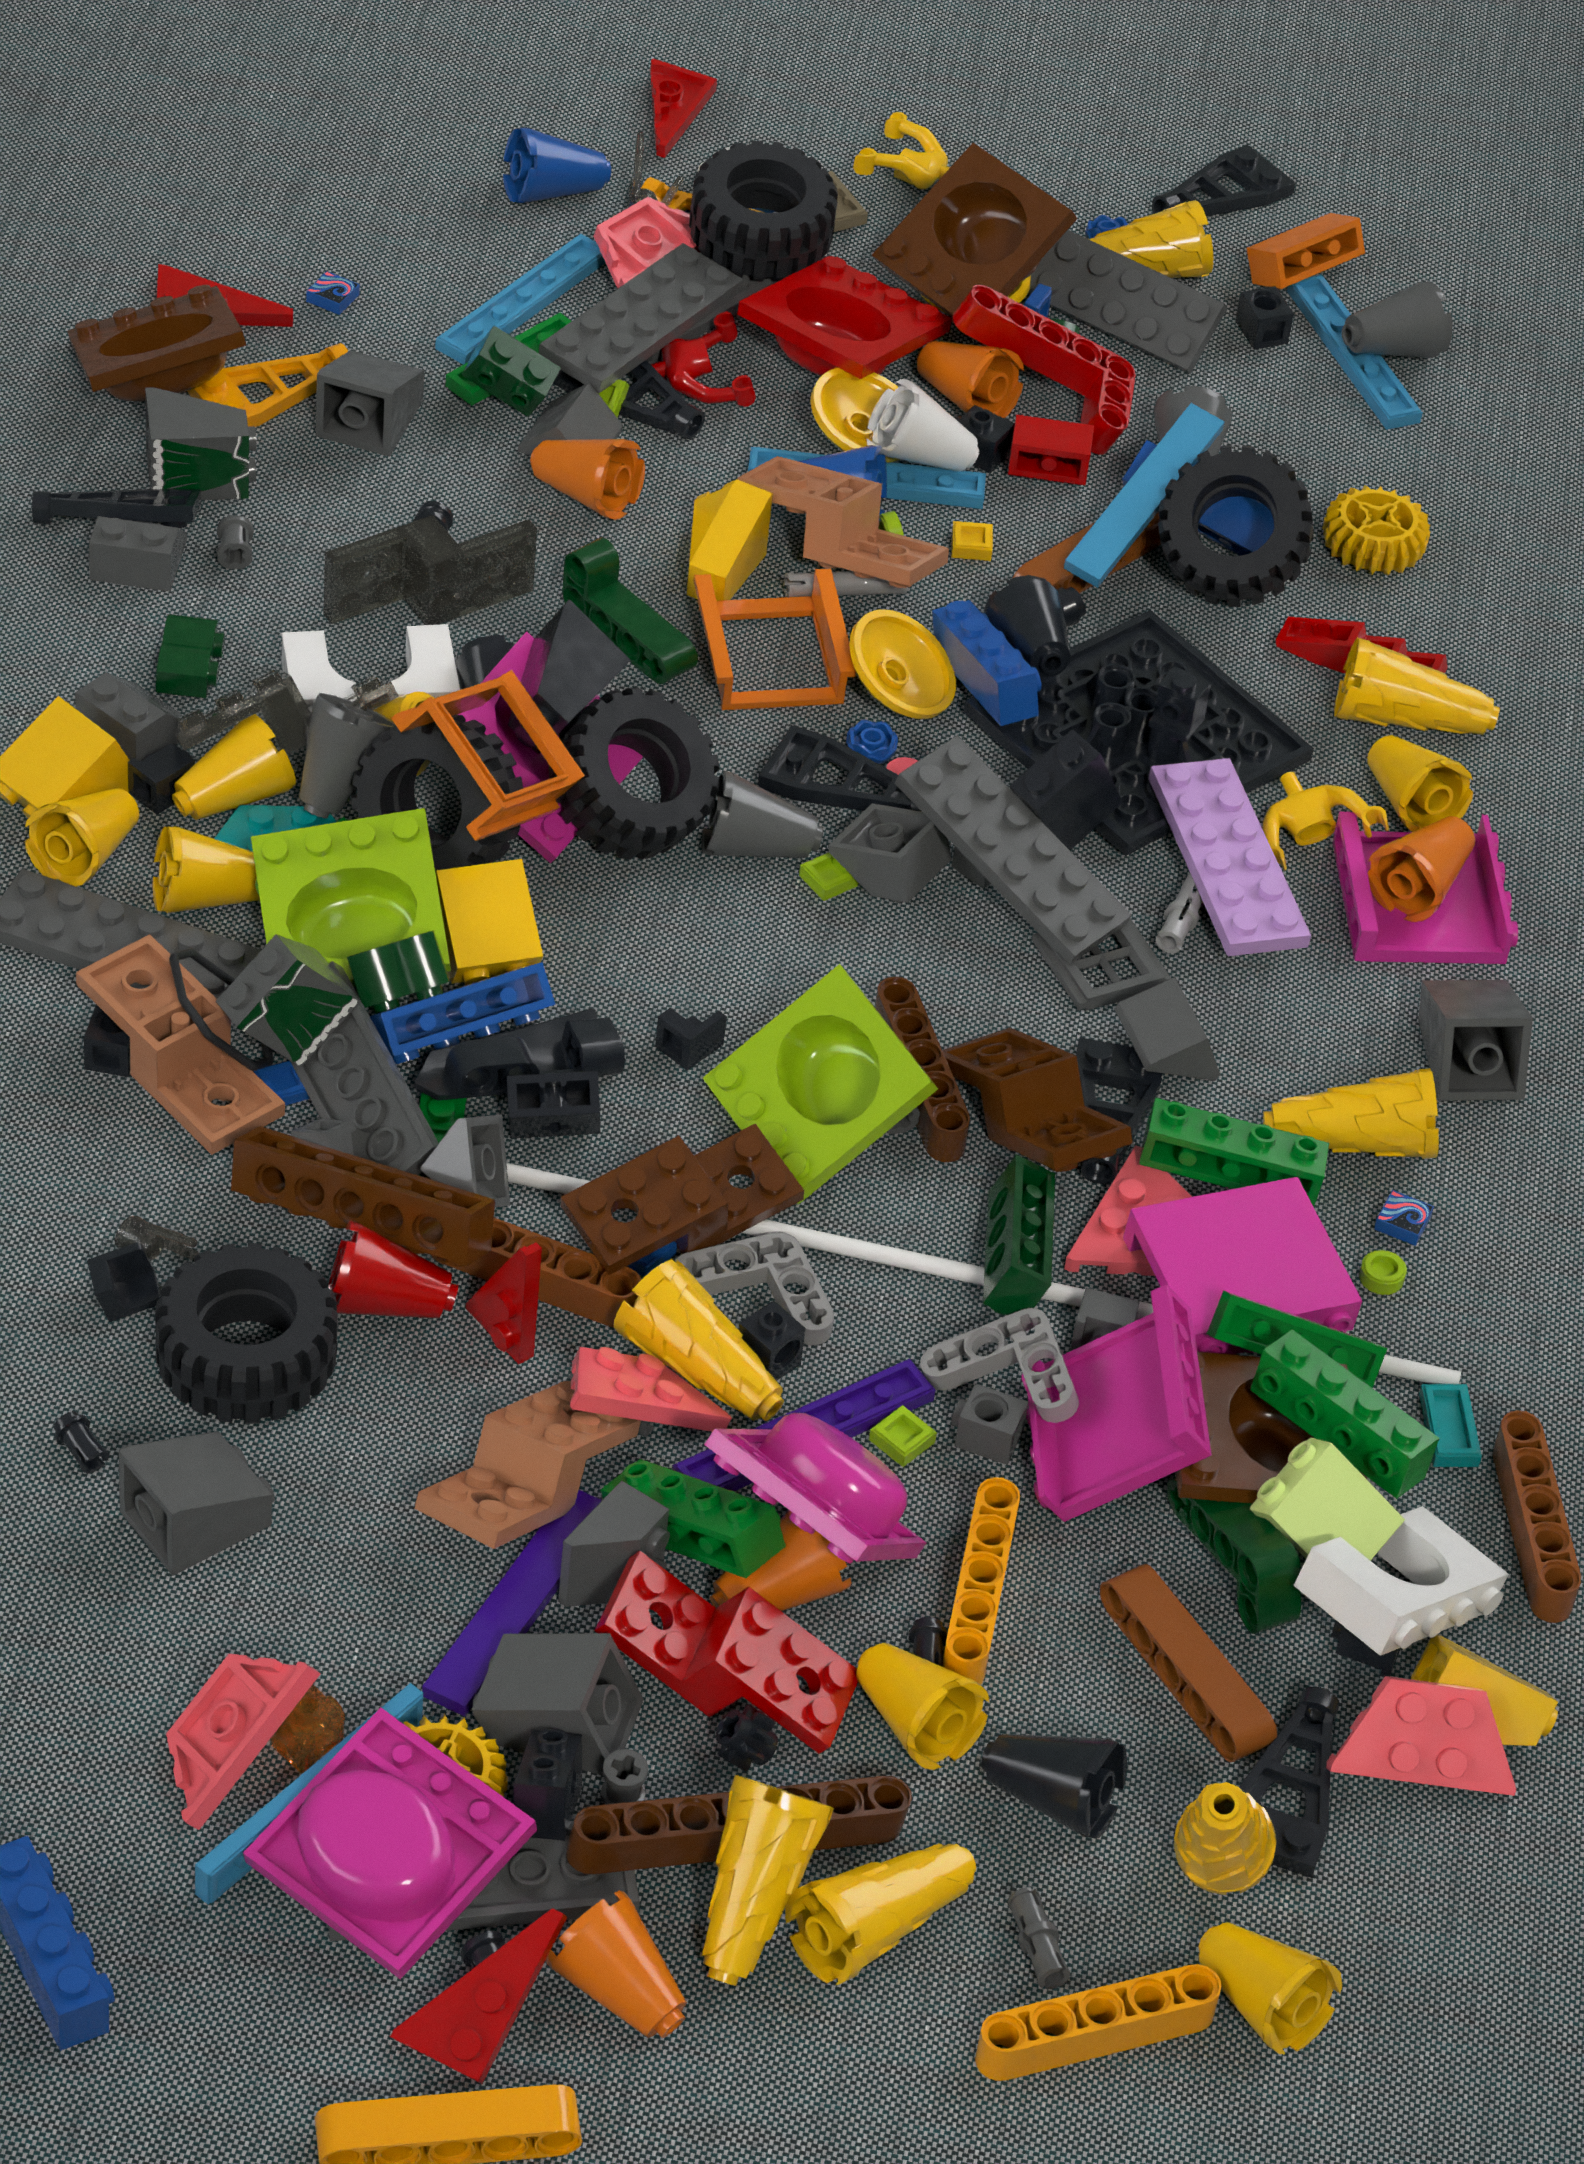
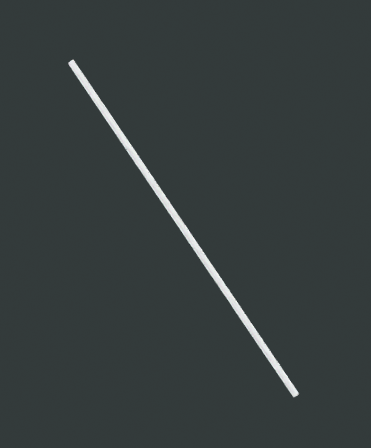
[507,1163,1461,1384]

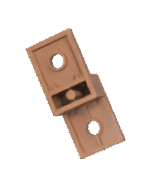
[737,456,949,588]
[76,934,285,1155]
[414,1381,641,1549]

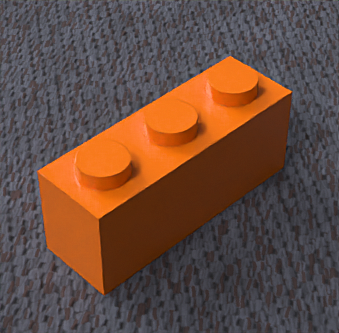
[1246,213,1365,289]

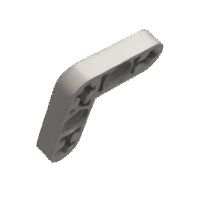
[675,1232,834,1345]
[920,1308,1079,1423]

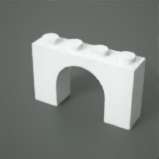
[281,624,460,731]
[1294,1506,1509,1656]

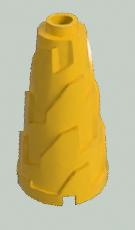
[1089,200,1214,278]
[1334,637,1500,735]
[1263,1068,1439,1159]
[614,1259,784,1421]
[701,1775,834,1986]
[1174,1782,1276,1895]
[785,1843,976,1985]

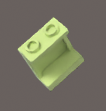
[1250,1438,1405,1561]

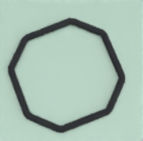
[169,948,274,1071]

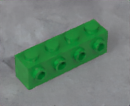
[1139,1098,1329,1207]
[1250,1330,1439,1499]
[600,1459,786,1578]

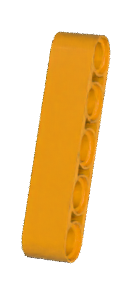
[943,1477,1020,1685]
[975,1964,1222,2081]
[315,2084,582,2164]

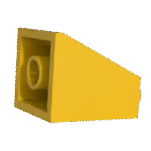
[0,696,130,818]
[436,859,543,985]

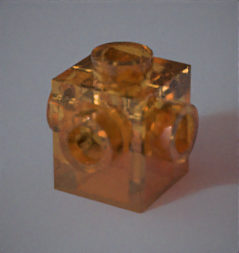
[271,1684,345,1775]

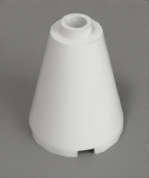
[867,379,979,472]

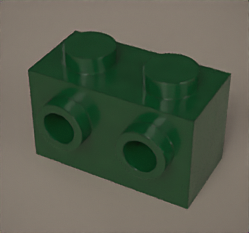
[462,326,561,417]

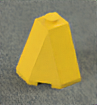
[687,479,773,601]
[1411,1634,1558,1746]

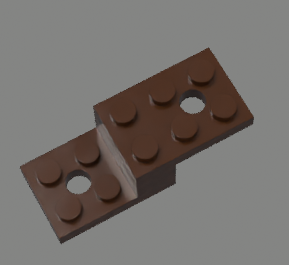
[942,1027,1133,1172]
[561,1124,804,1275]

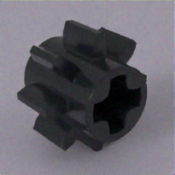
[716,1704,778,1772]

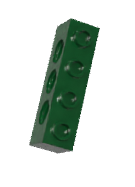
[983,1154,1055,1315]

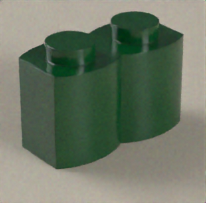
[156,614,225,698]
[347,930,450,1014]

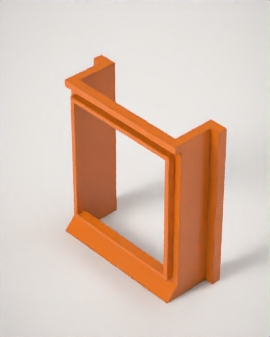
[694,568,856,710]
[391,670,585,841]

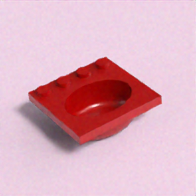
[737,255,952,379]

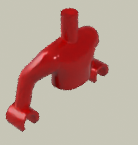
[651,311,756,407]

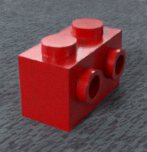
[1008,414,1094,486]

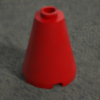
[328,1221,458,1319]

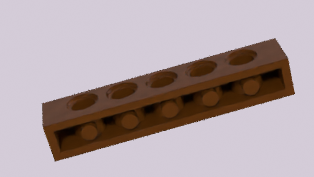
[231,1126,495,1267]

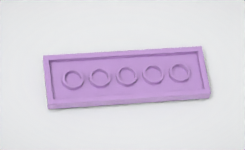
[1148,758,1311,956]

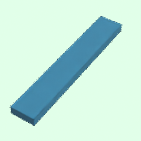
[435,234,605,365]
[1287,274,1423,430]
[1064,403,1225,588]
[748,447,986,509]
[195,1683,423,1905]

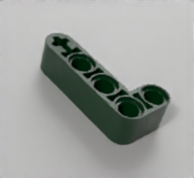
[562,537,698,684]
[1167,1478,1301,1634]

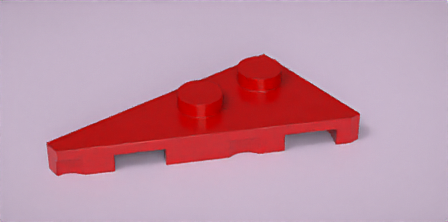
[650,58,717,158]
[157,264,293,327]
[465,1242,542,1365]
[390,1908,567,2084]

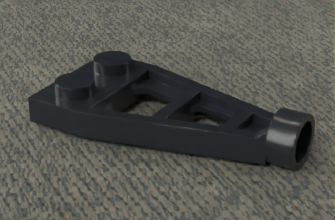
[1152,145,1296,216]
[553,360,705,439]
[32,489,202,528]
[758,725,922,812]
[1076,1037,1163,1184]
[1239,1687,1339,1878]

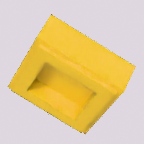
[951,521,993,561]

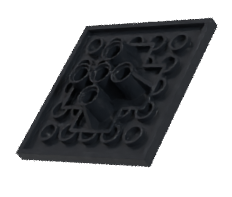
[964,610,1314,856]

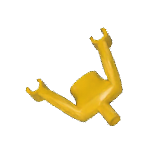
[853,112,950,189]
[1263,772,1389,871]

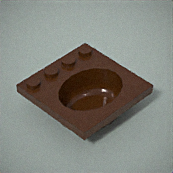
[872,143,1078,317]
[67,285,247,402]
[1175,1352,1367,1503]

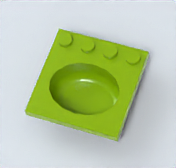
[251,808,451,987]
[703,964,938,1205]

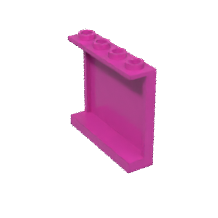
[1332,812,1518,964]
[1123,1177,1362,1355]
[1022,1284,1212,1522]

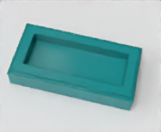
[1419,1384,1482,1467]

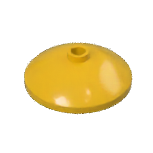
[810,367,901,462]
[849,609,956,719]

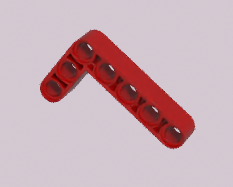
[953,285,1136,455]

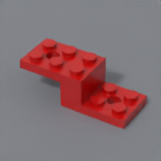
[595,1551,858,1754]

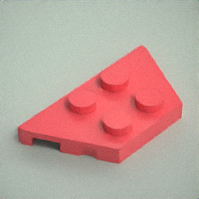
[593,197,700,289]
[1064,1145,1192,1276]
[570,1347,732,1432]
[166,1654,320,1830]
[1326,1676,1516,1796]

